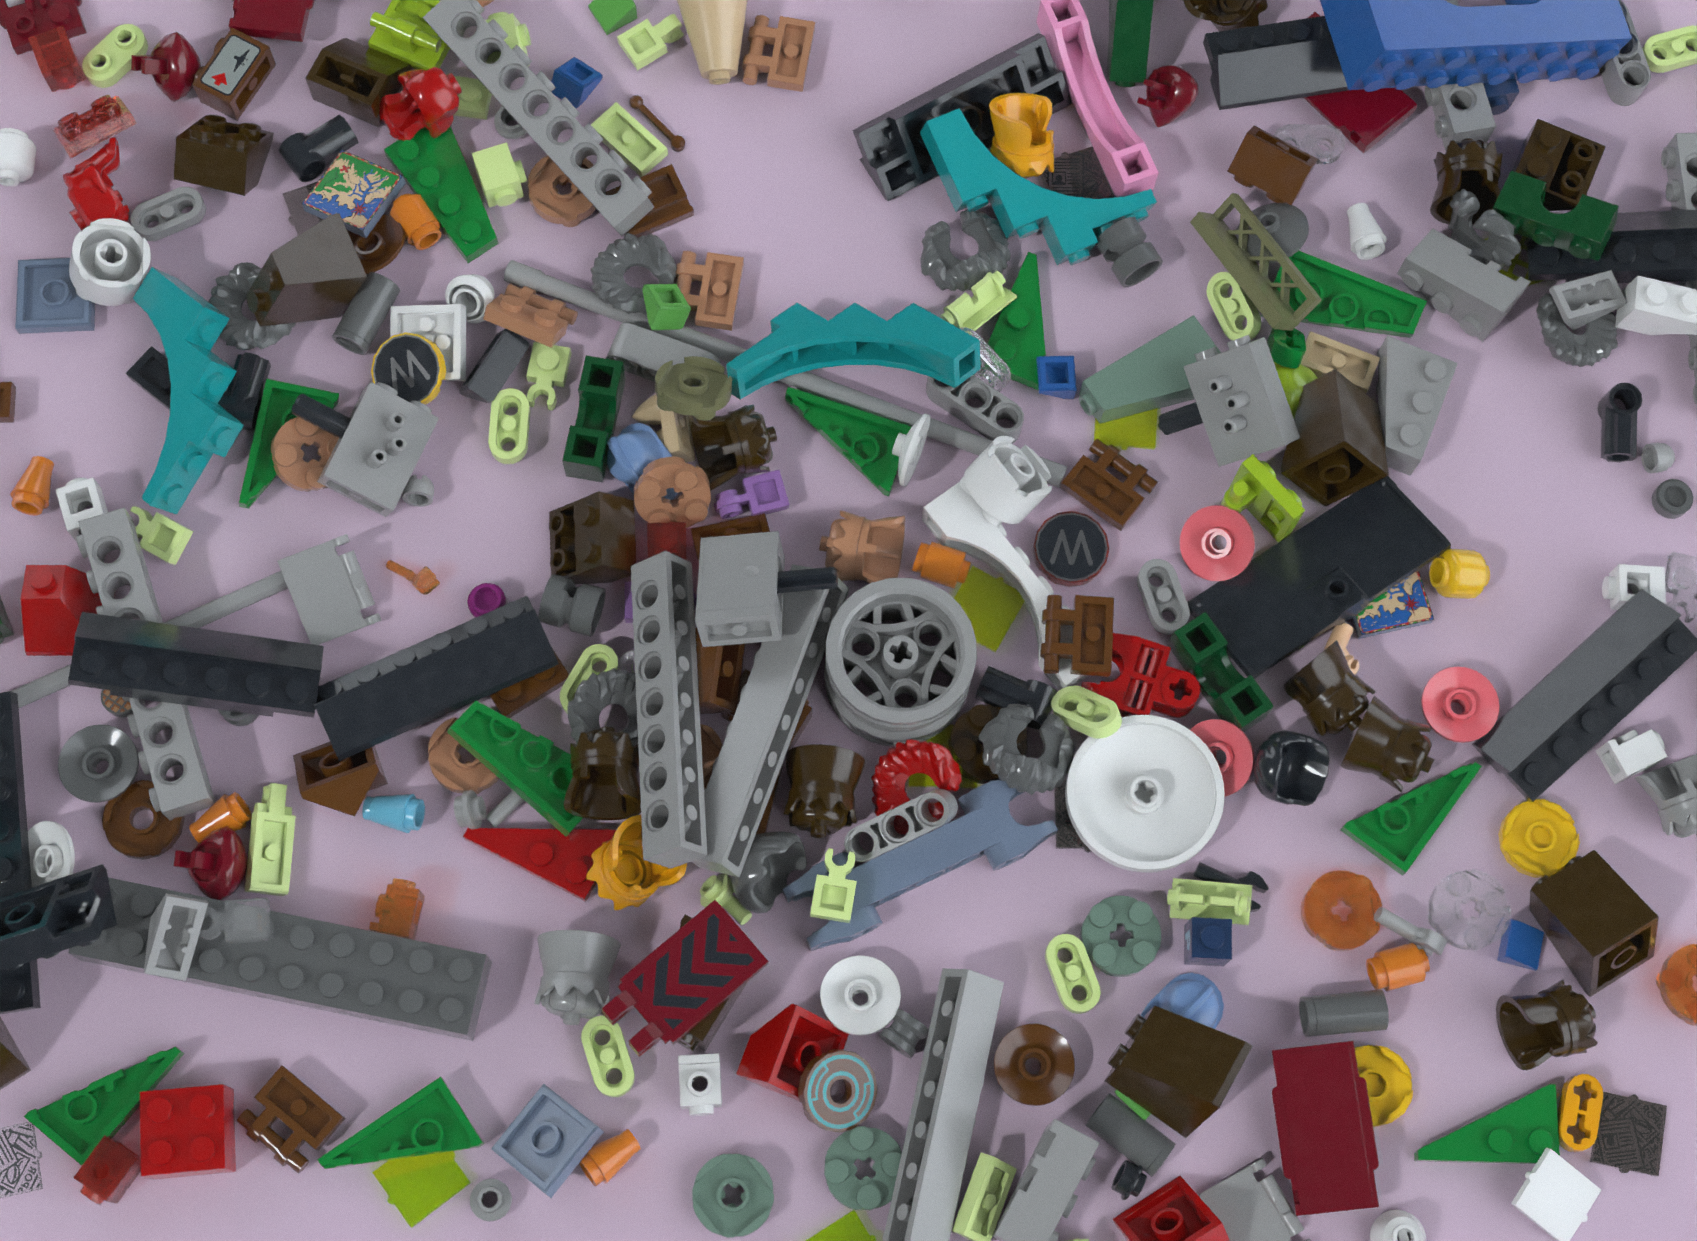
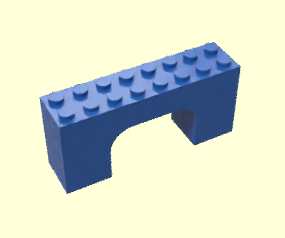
[1320,0,1632,92]

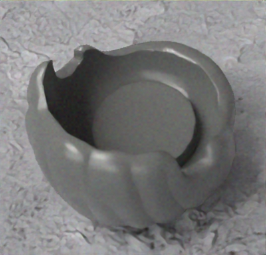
[731,831,807,913]

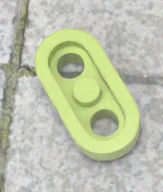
[82,24,148,88]
[1642,25,1697,73]
[1207,272,1261,340]
[488,388,530,464]
[560,644,619,714]
[1051,686,1122,739]
[1045,934,1101,1014]
[581,1016,635,1097]

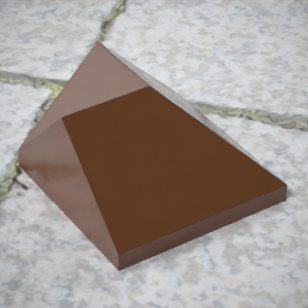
[293,742,388,817]

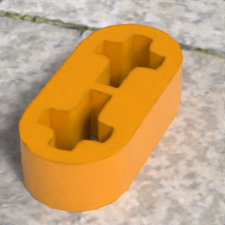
[1557,1074,1603,1152]

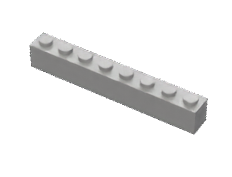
[691,564,848,878]
[883,968,1004,1241]

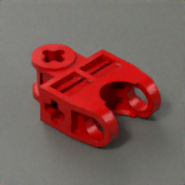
[1081,633,1200,718]

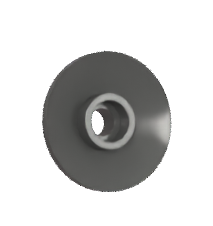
[1236,203,1309,263]
[58,725,139,803]

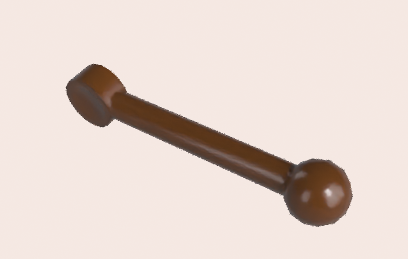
[629,95,685,152]

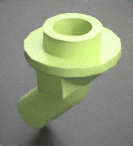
[700,874,752,925]

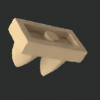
[632,394,695,463]

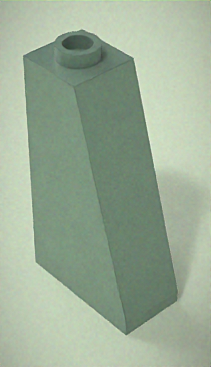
[1079,315,1221,424]

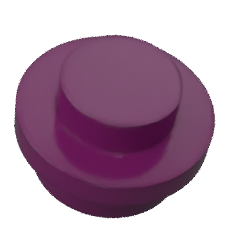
[467,583,507,618]

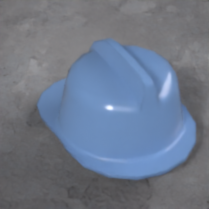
[607,423,678,500]
[1141,973,1224,1029]

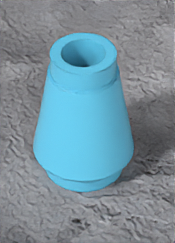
[362,794,425,833]

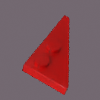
[463,828,616,902]

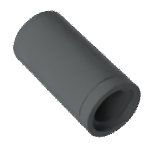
[332,272,400,355]
[1299,990,1389,1037]
[1085,1093,1176,1177]

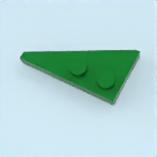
[980,252,1046,391]
[239,379,339,509]
[785,387,911,496]
[1340,762,1482,876]
[24,1046,185,1168]
[317,1076,484,1169]
[1414,1084,1560,1164]

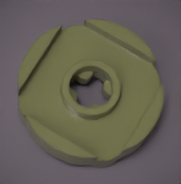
[655,356,732,421]

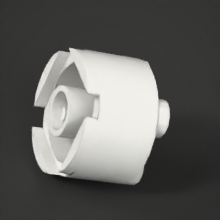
[69,218,151,306]
[960,436,1052,526]

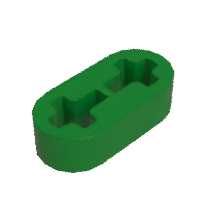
[1267,328,1306,368]

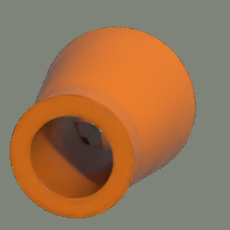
[10,456,54,516]
[189,792,252,843]
[579,1129,641,1187]

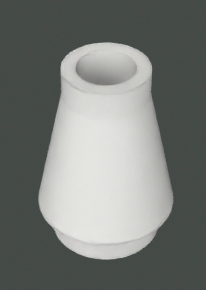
[1347,203,1387,260]

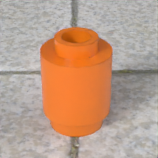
[390,193,442,250]
[912,541,971,589]
[1366,943,1430,991]

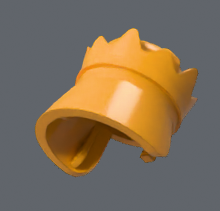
[989,93,1054,179]
[586,815,687,910]

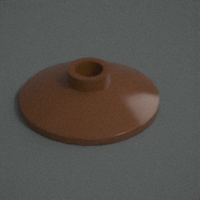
[347,214,405,274]
[994,1024,1075,1106]

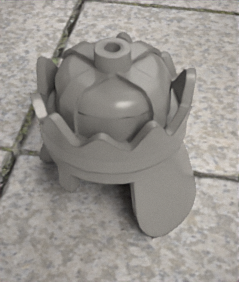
[1635,754,1697,838]
[534,930,621,1025]

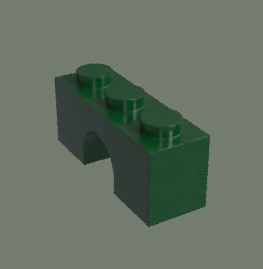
[1493,171,1619,261]
[562,355,626,483]
[1167,612,1274,732]

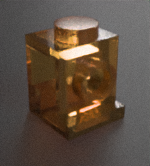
[369,878,425,940]

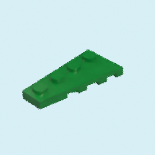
[384,126,498,263]
[1260,251,1427,338]
[447,700,583,837]

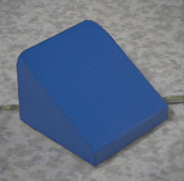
[551,57,603,108]
[1036,356,1077,399]
[1497,919,1544,971]

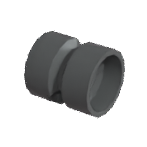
[1096,217,1163,287]
[538,574,606,637]

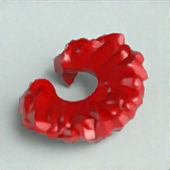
[871,739,962,835]

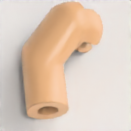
[1324,623,1359,675]

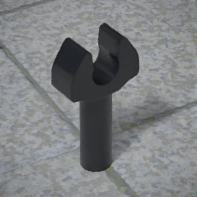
[1193,862,1269,912]

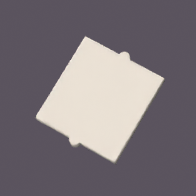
[1511,1148,1601,1241]

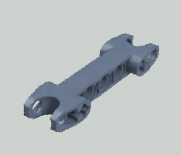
[783,780,1058,951]

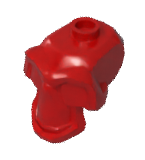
[379,67,462,141]
[63,137,130,231]

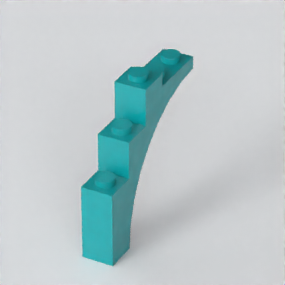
[920,108,1157,265]
[133,267,244,515]
[726,303,981,400]

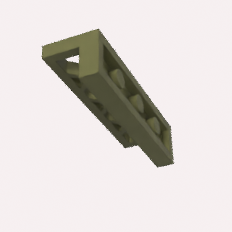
[1190,193,1322,331]

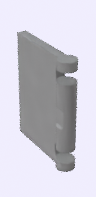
[277,534,381,645]
[1198,1158,1311,1241]

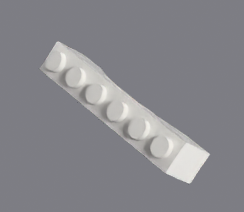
[1615,276,1697,335]
[922,482,1089,691]

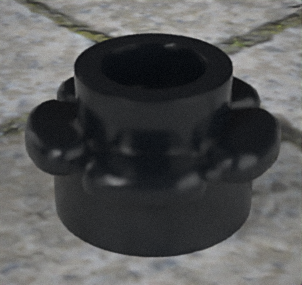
[1111,1160,1147,1200]

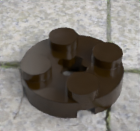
[948,704,1028,784]

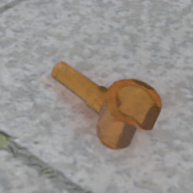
[386,560,440,595]

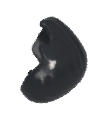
[1253,730,1330,806]

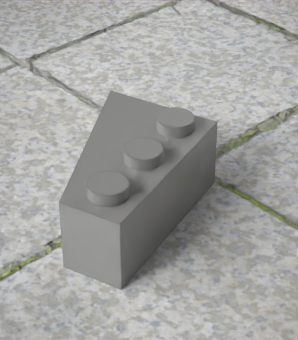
[1397,229,1530,342]
[1376,336,1458,476]
[992,1119,1100,1241]

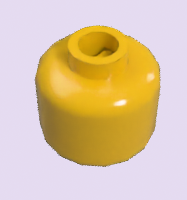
[1429,549,1490,599]

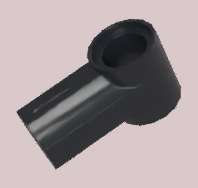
[279,114,359,182]
[218,352,271,431]
[1597,383,1642,463]
[975,666,1058,730]

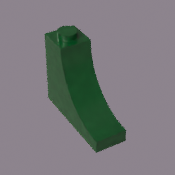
[1106,0,1154,87]

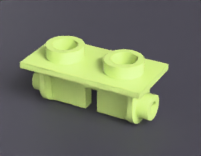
[940,271,1017,335]
[1167,878,1252,925]

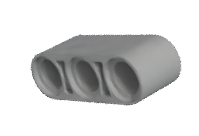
[1599,0,1651,106]
[606,323,721,387]
[926,375,1024,444]
[844,789,958,862]

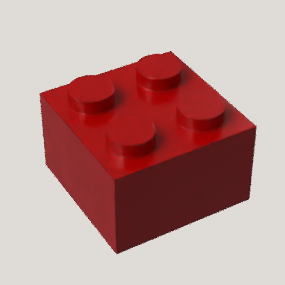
[140,1084,236,1180]

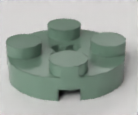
[1080,896,1161,977]
[824,1126,902,1211]
[692,1154,774,1238]

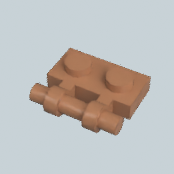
[742,15,815,92]
[676,251,744,331]
[483,284,578,348]

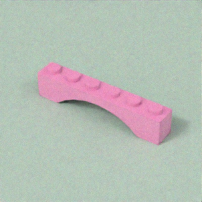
[1036,0,1159,197]

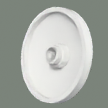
[1065,715,1225,872]

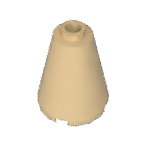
[677,0,748,85]

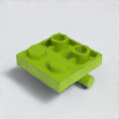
[368,0,450,70]
[1220,454,1305,543]

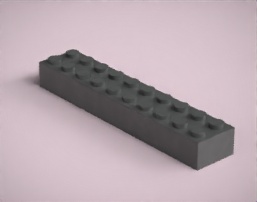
[68,877,492,1041]

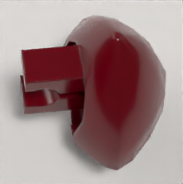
[131,32,201,102]
[1137,65,1199,127]
[173,826,247,900]

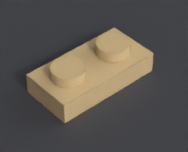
[1301,331,1380,394]

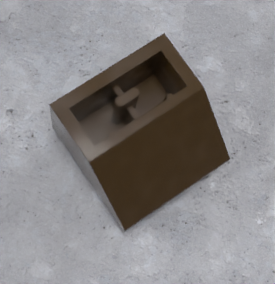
[305,38,411,127]
[174,115,274,196]
[1512,119,1606,211]
[549,491,637,585]

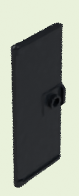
[1187,476,1451,679]

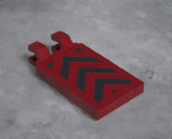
[601,899,769,1058]

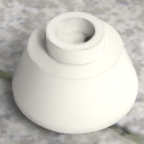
[445,274,494,323]
[1370,1210,1426,1241]

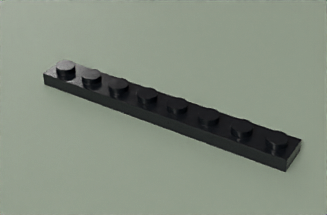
[0,691,41,1014]

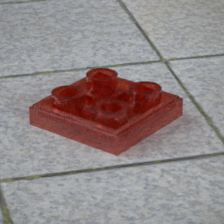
[53,95,137,159]

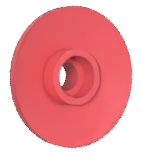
[1179,505,1255,581]
[1421,667,1499,743]
[1190,719,1254,797]

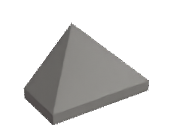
[1549,270,1627,330]
[144,893,208,981]

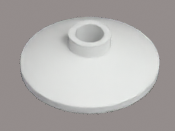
[892,413,931,487]
[28,821,75,887]
[820,955,901,1035]

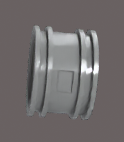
[824,578,977,747]

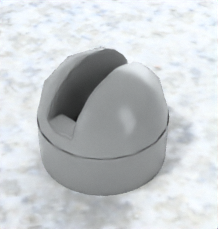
[1641,442,1675,473]
[402,475,434,507]

